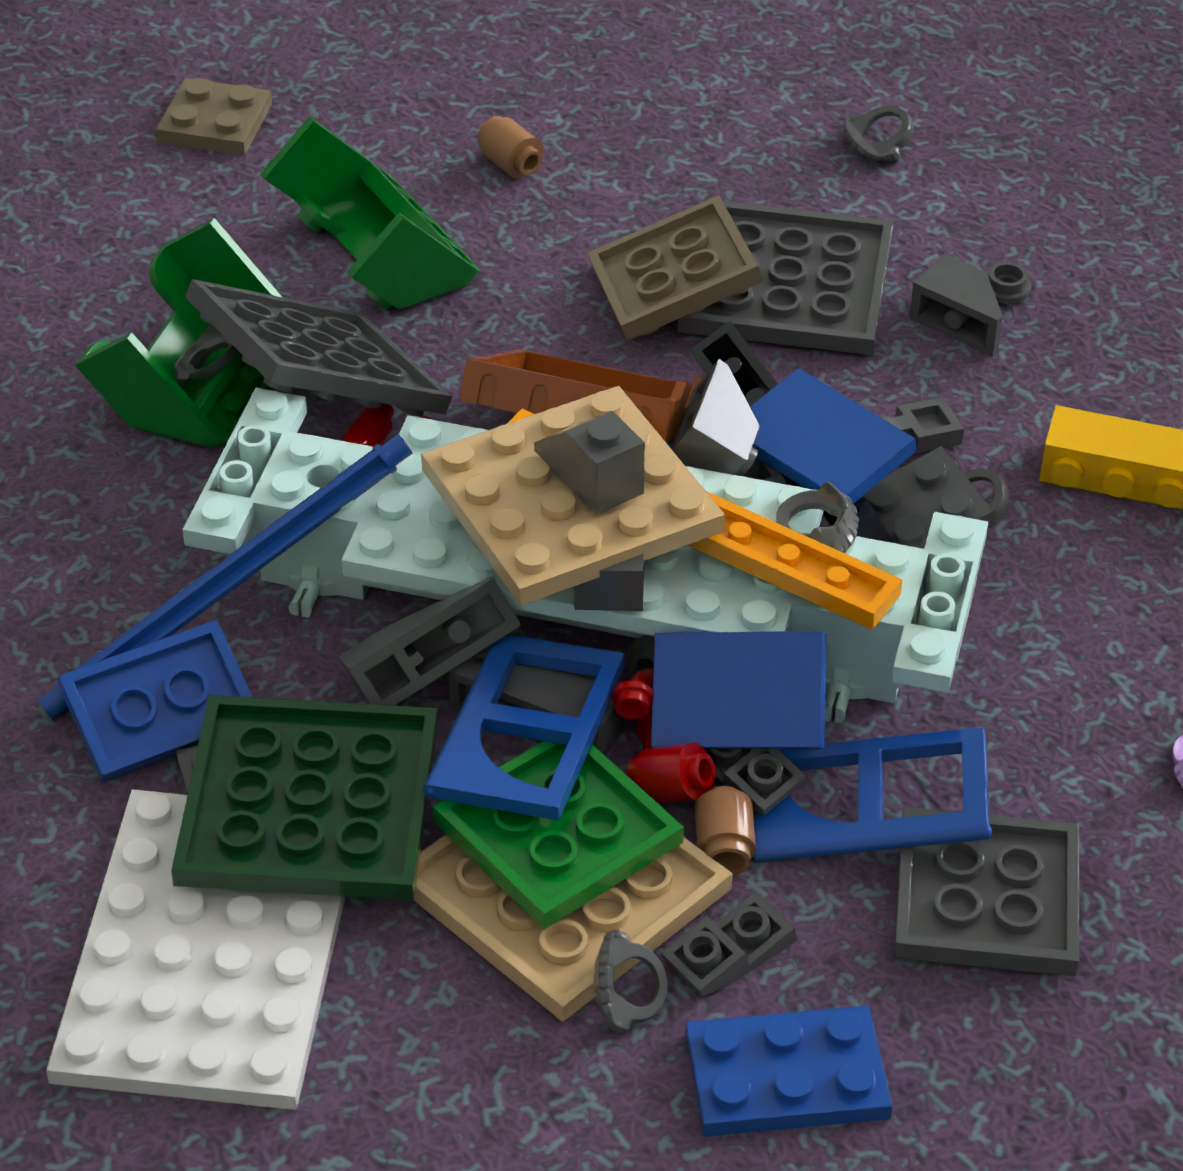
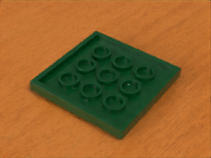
[171,695,438,901]

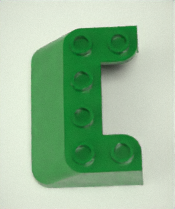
[75,218,282,448]

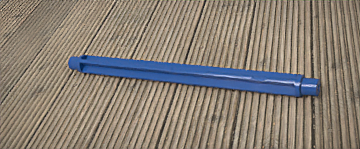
[38,434,413,720]

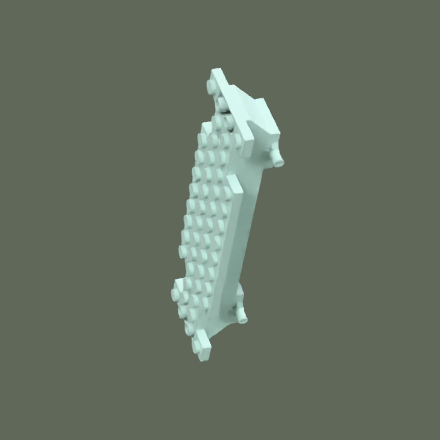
[183,388,988,723]

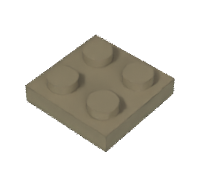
[156,78,272,155]

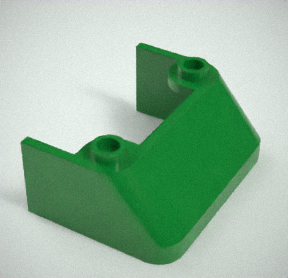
[260,116,480,311]

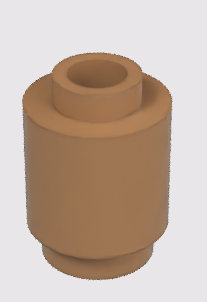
[477,116,544,179]
[694,786,756,874]

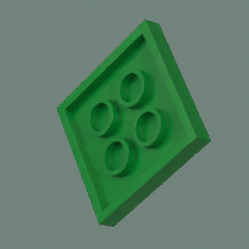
[433,741,684,929]

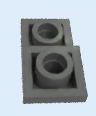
[705,749,806,816]
[661,891,797,997]

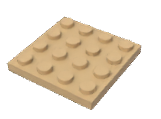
[421,386,725,606]
[414,834,733,1022]

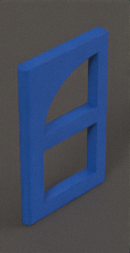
[423,634,625,821]
[753,727,992,862]

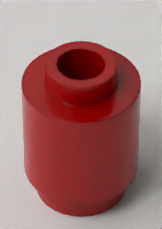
[626,742,716,805]

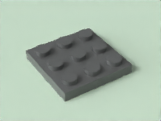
[894,807,1079,976]

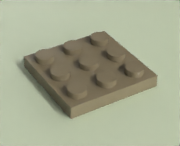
[587,195,764,341]

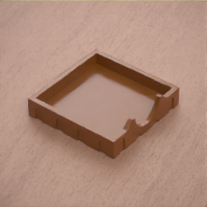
[459,349,704,443]

